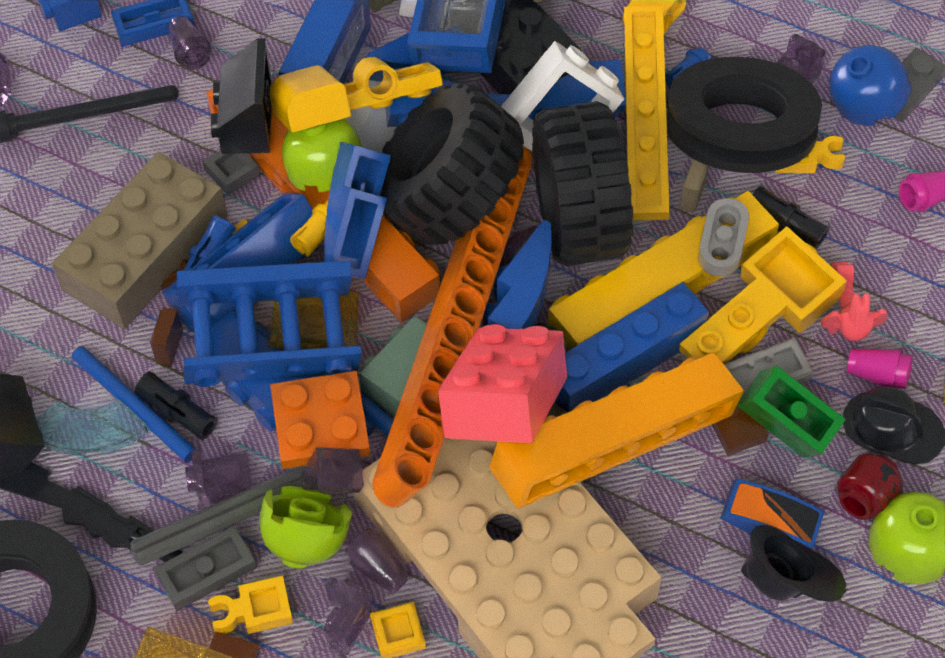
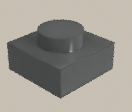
[203,150,260,195]

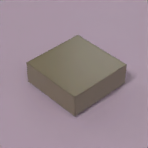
[679,159,709,213]

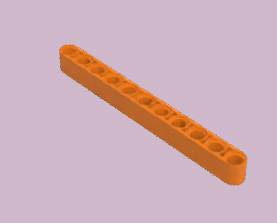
[372,145,533,508]

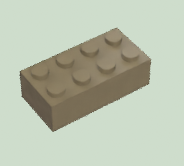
[51,151,228,330]

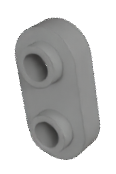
[698,198,749,276]

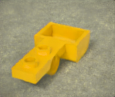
[269,57,443,132]
[679,226,847,364]

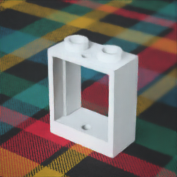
[501,41,624,151]

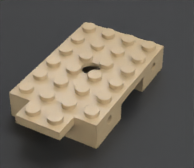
[351,438,662,658]

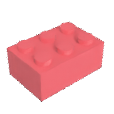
[438,324,567,443]

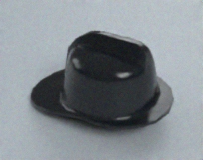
[843,386,945,464]
[741,525,846,602]

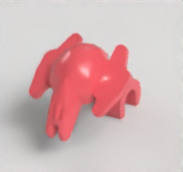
[820,261,887,342]

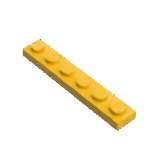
[624,5,670,221]

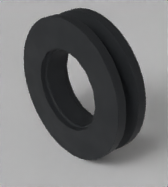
[667,57,822,173]
[0,520,97,658]

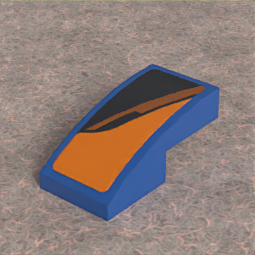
[720,478,825,550]

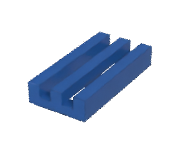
[111,0,195,47]

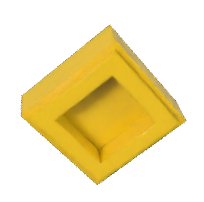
[370,601,426,658]

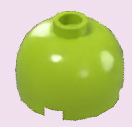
[281,119,363,192]
[259,486,352,569]
[868,491,945,585]

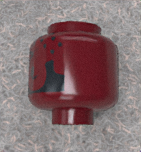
[837,454,904,520]

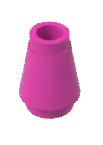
[899,171,945,212]
[847,348,913,389]

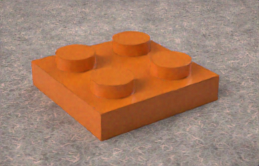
[270,371,370,469]

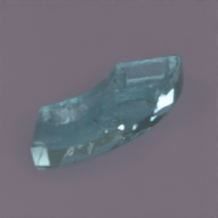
[36,399,149,455]

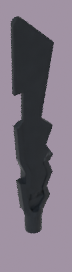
[0,462,183,562]

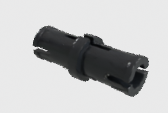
[752,186,830,249]
[135,371,218,440]

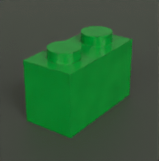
[737,365,846,458]

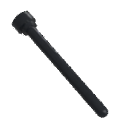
[0,85,179,143]

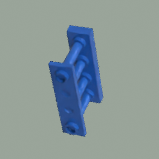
[177,260,362,387]

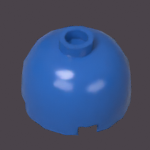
[829,45,911,126]

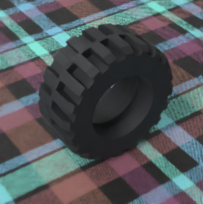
[380,83,524,245]
[532,101,633,266]

